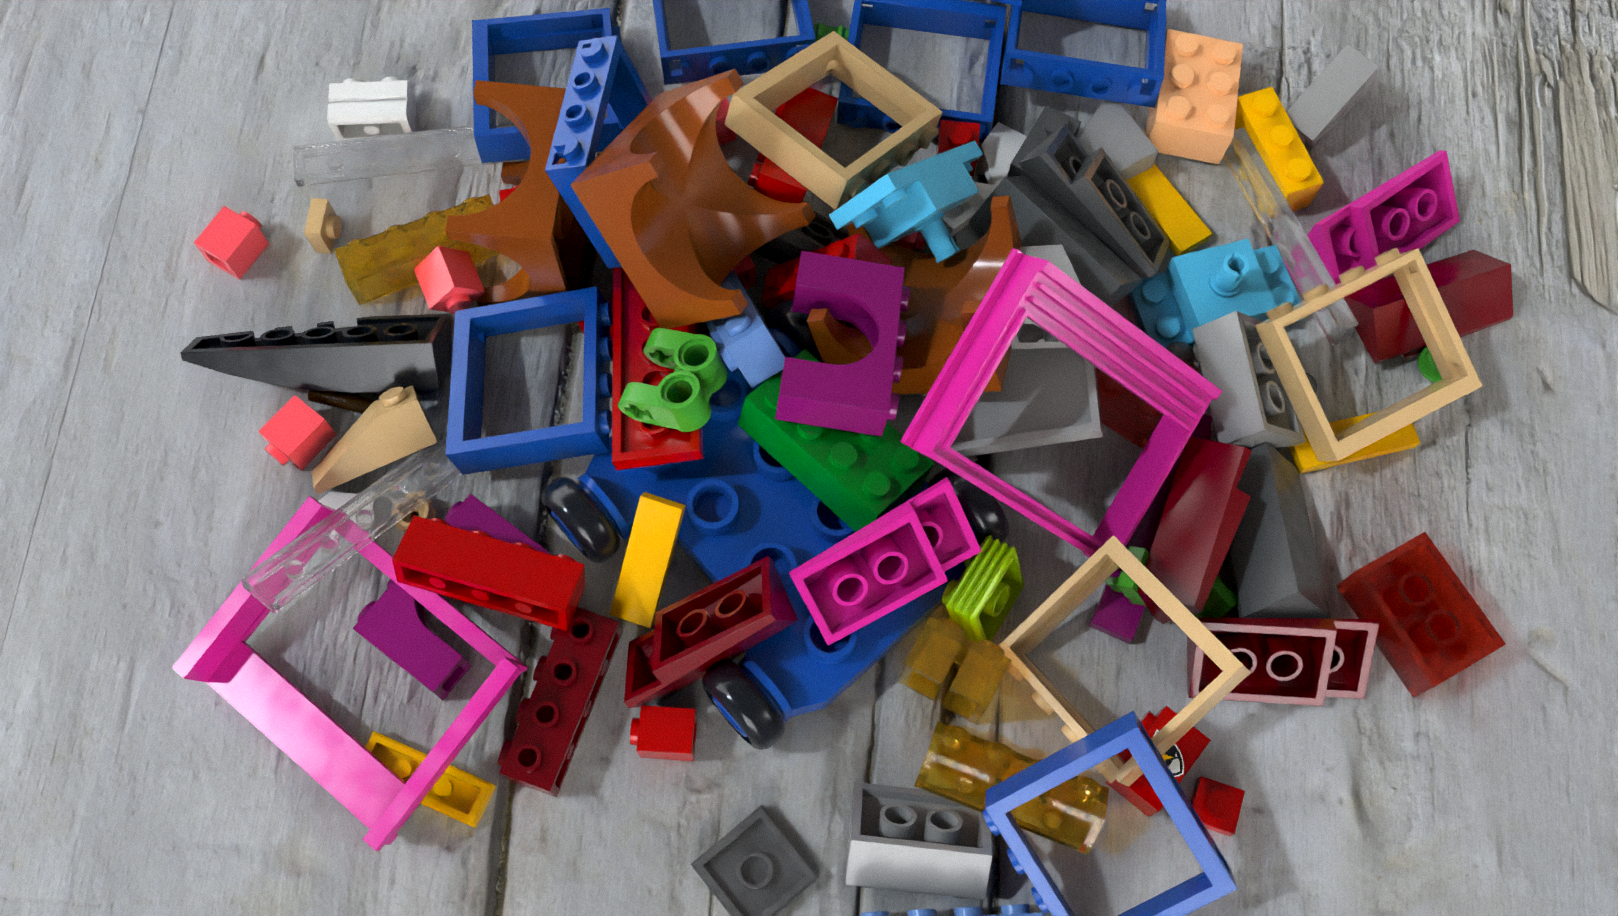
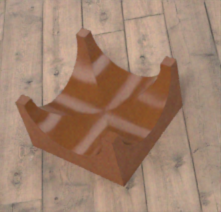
[570,69,816,329]
[445,80,588,307]
[807,195,1023,394]

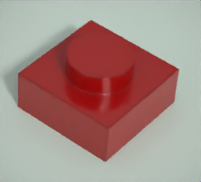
[1191,776,1245,836]

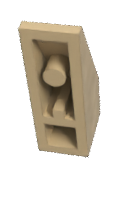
[312,385,438,495]

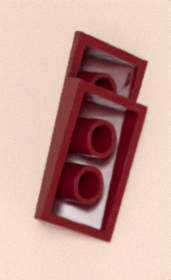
[1339,249,1513,365]
[1137,437,1252,624]
[624,556,798,708]
[1187,617,1379,706]

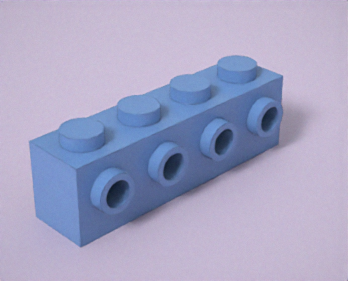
[705,269,785,388]

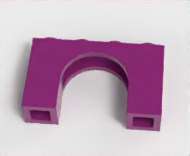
[775,251,910,436]
[353,493,550,701]

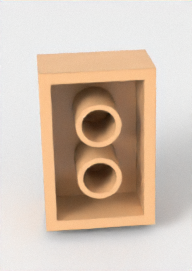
[1145,29,1243,165]

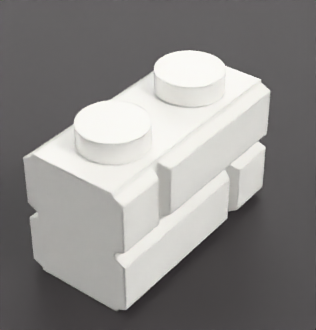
[327,77,417,141]

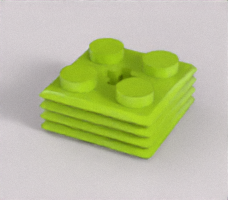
[942,535,1025,651]

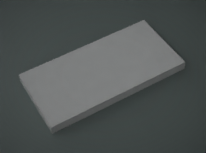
[887,347,1103,462]

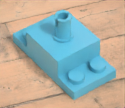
[829,141,983,264]
[1126,239,1302,348]

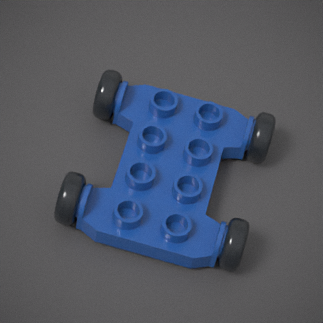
[542,299,1009,750]

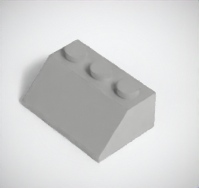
[1192,311,1306,450]
[845,782,993,900]

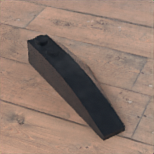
[180,313,452,396]

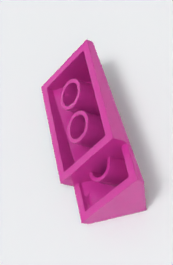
[1294,150,1460,288]
[789,477,982,646]

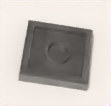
[691,805,820,916]

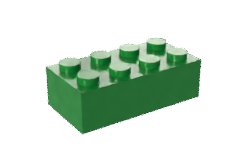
[737,349,934,532]

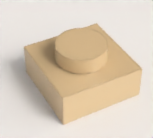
[304,198,341,254]

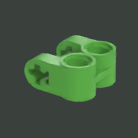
[618,328,728,432]

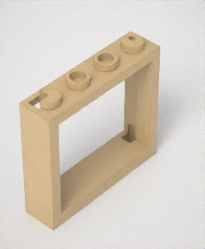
[725,31,943,210]
[1255,247,1482,461]
[997,535,1251,787]

